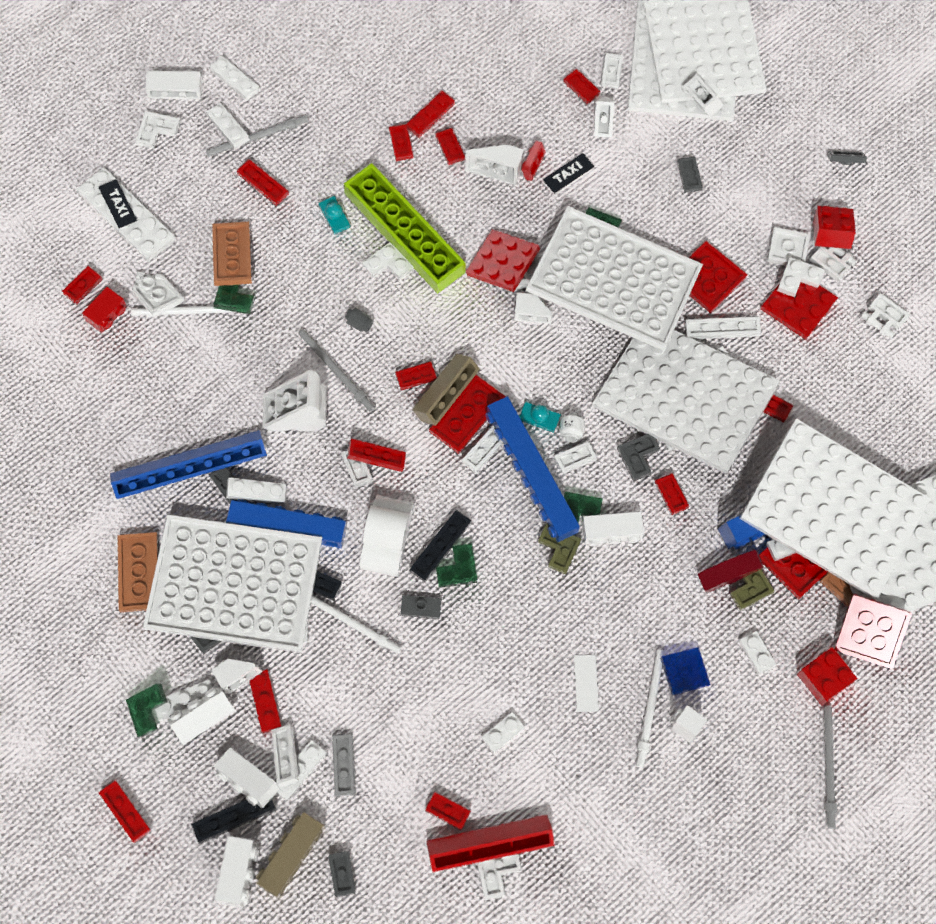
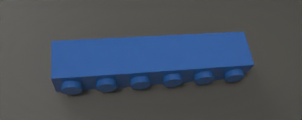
[226,499,347,549]

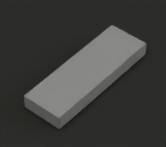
[332,734,356,797]

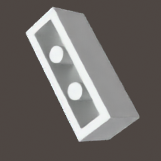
[146,70,203,99]
[582,512,644,546]
[167,687,235,745]
[214,748,279,808]

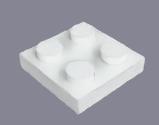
[767,227,810,266]

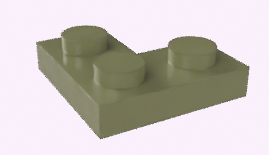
[538,523,582,575]
[730,570,775,611]

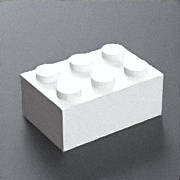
[215,836,259,909]

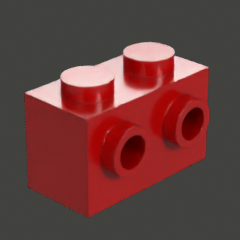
[82,287,127,333]

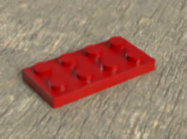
[429,375,506,454]

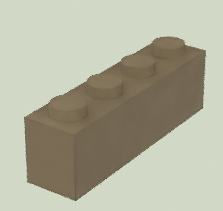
[412,354,480,426]
[256,812,325,899]

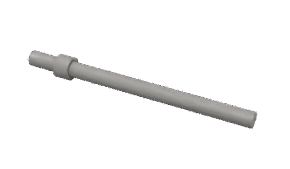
[205,115,309,157]
[298,329,376,412]
[824,706,837,829]

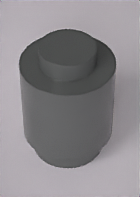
[345,307,374,333]

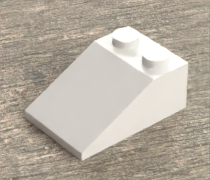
[465,145,524,186]

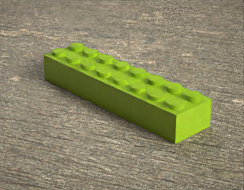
[344,163,466,294]

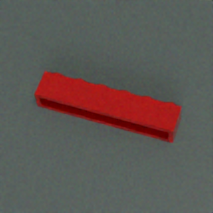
[426,815,555,872]

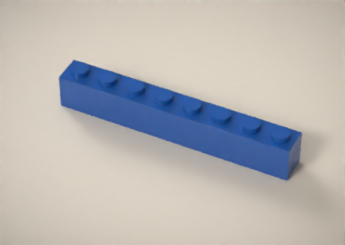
[485,396,580,542]
[110,430,267,499]

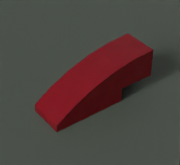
[698,550,764,592]

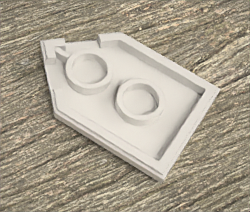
[132,271,184,316]

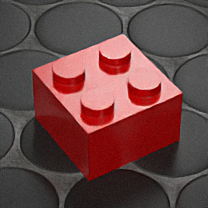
[813,206,856,249]
[797,647,858,706]

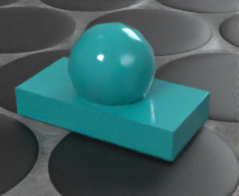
[318,196,351,235]
[519,402,561,433]

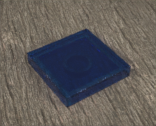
[660,647,711,696]

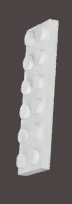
[76,167,176,262]

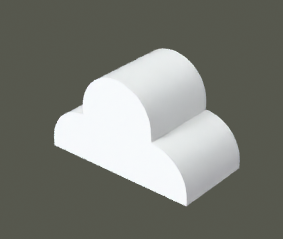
[262,370,327,432]
[360,495,415,577]

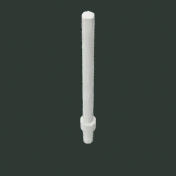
[131,305,244,317]
[311,595,402,654]
[636,650,665,768]

